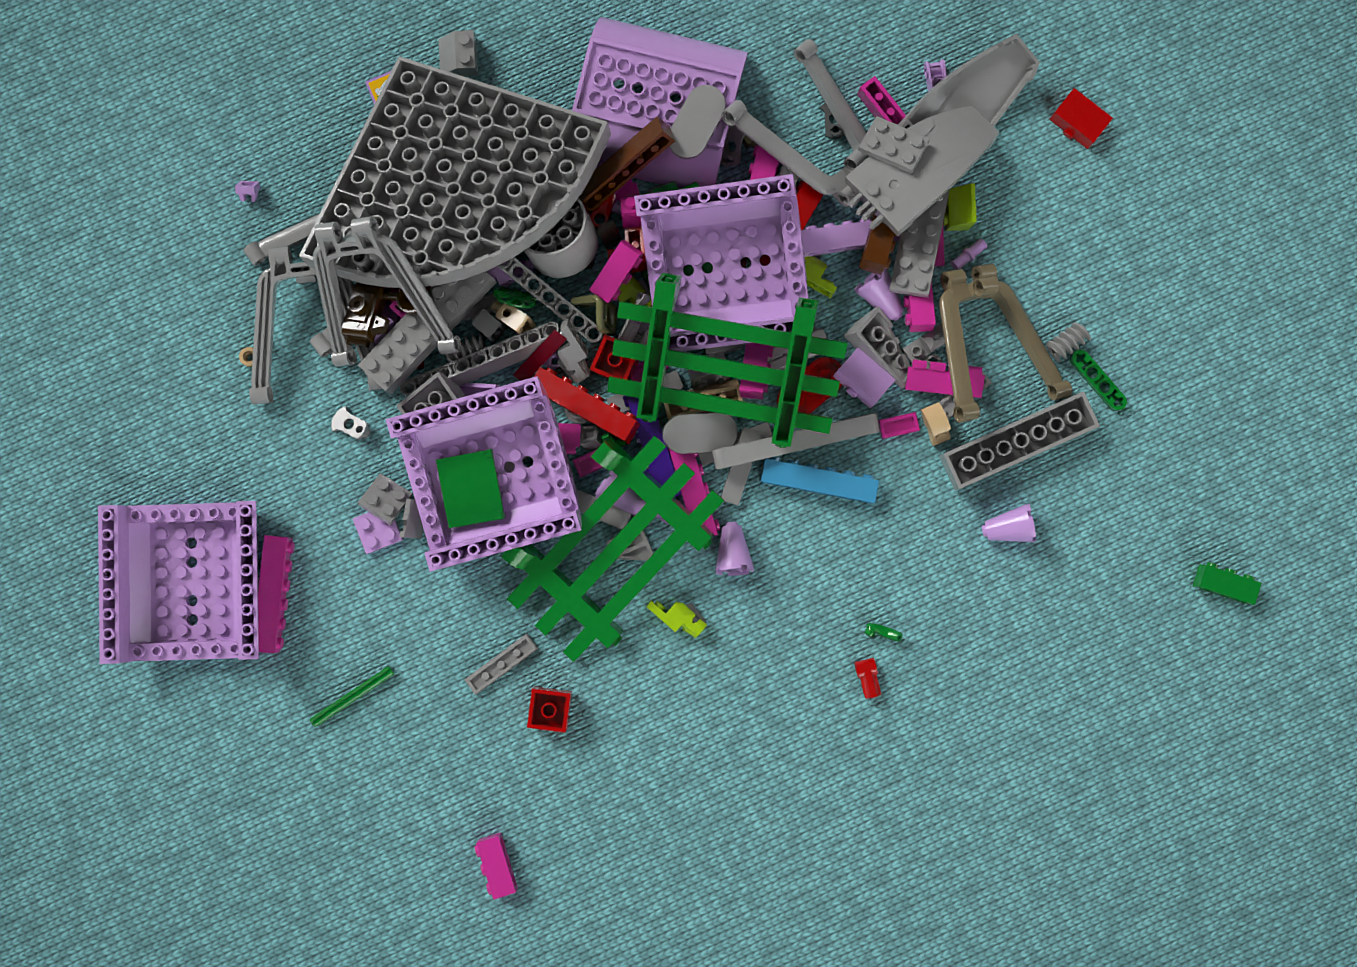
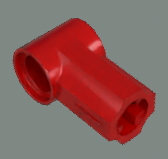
[591,194,616,230]
[854,658,882,699]

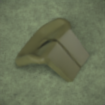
[571,295,617,336]

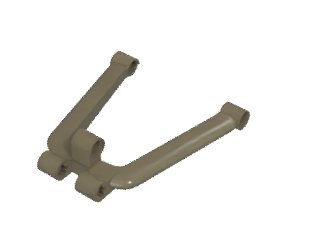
[939,263,1072,423]

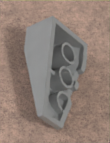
[844,307,911,389]

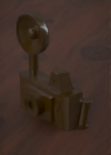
[341,282,429,348]

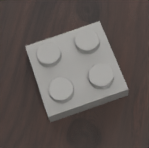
[358,473,413,525]

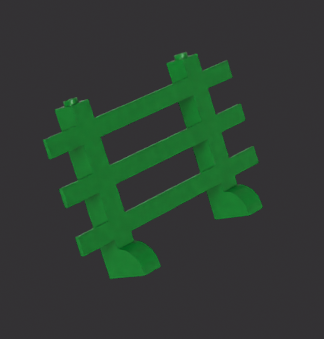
[607,273,847,448]
[501,436,724,662]

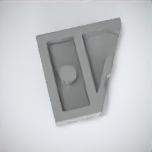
[606,531,653,561]

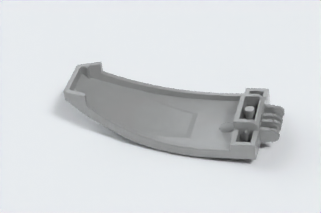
[898,33,1040,129]
[845,106,999,236]

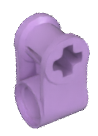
[924,59,946,91]

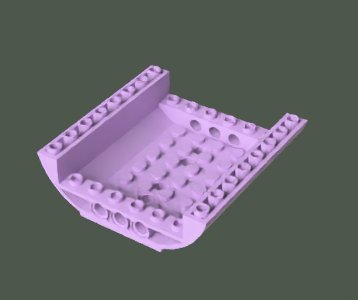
[572,17,748,189]
[634,174,809,351]
[385,376,582,572]
[98,501,259,664]

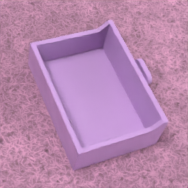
[833,348,896,409]

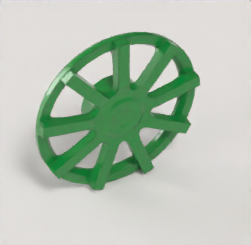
[494,286,537,308]

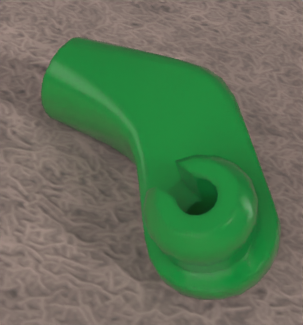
[864,623,903,642]

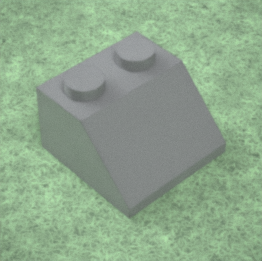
[439,30,478,76]

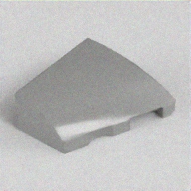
[400,499,423,539]

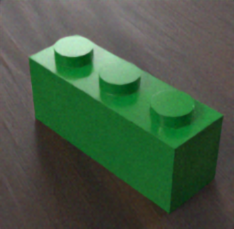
[1193,562,1262,605]

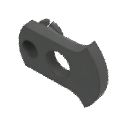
[820,103,844,139]

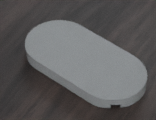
[670,85,725,159]
[663,413,737,454]

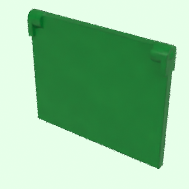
[436,449,505,528]

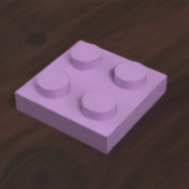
[353,512,403,554]

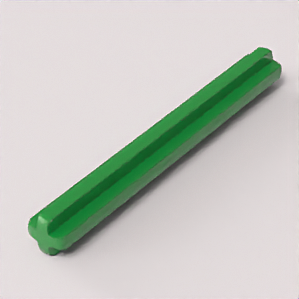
[310,666,394,727]

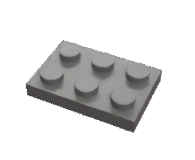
[858,116,930,174]

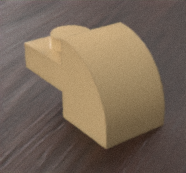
[921,402,951,446]

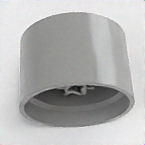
[524,198,598,278]

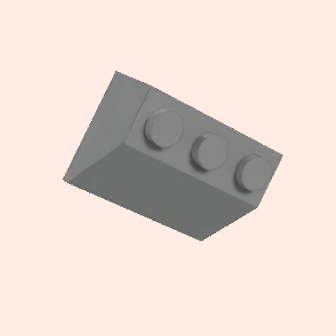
[397,371,466,414]

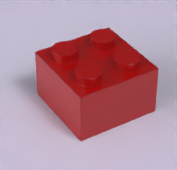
[590,334,639,380]
[527,686,572,733]

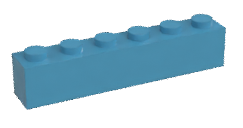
[760,457,879,504]

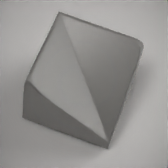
[580,425,604,450]

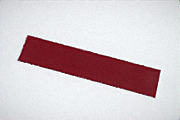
[513,330,567,381]

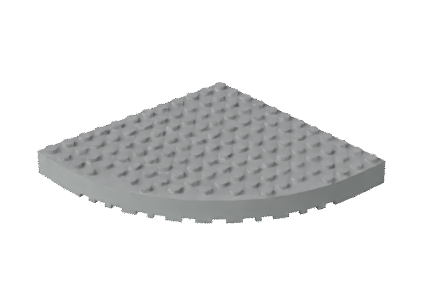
[299,56,611,288]

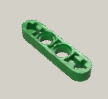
[1070,350,1127,411]

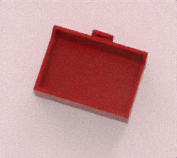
[1049,88,1113,149]

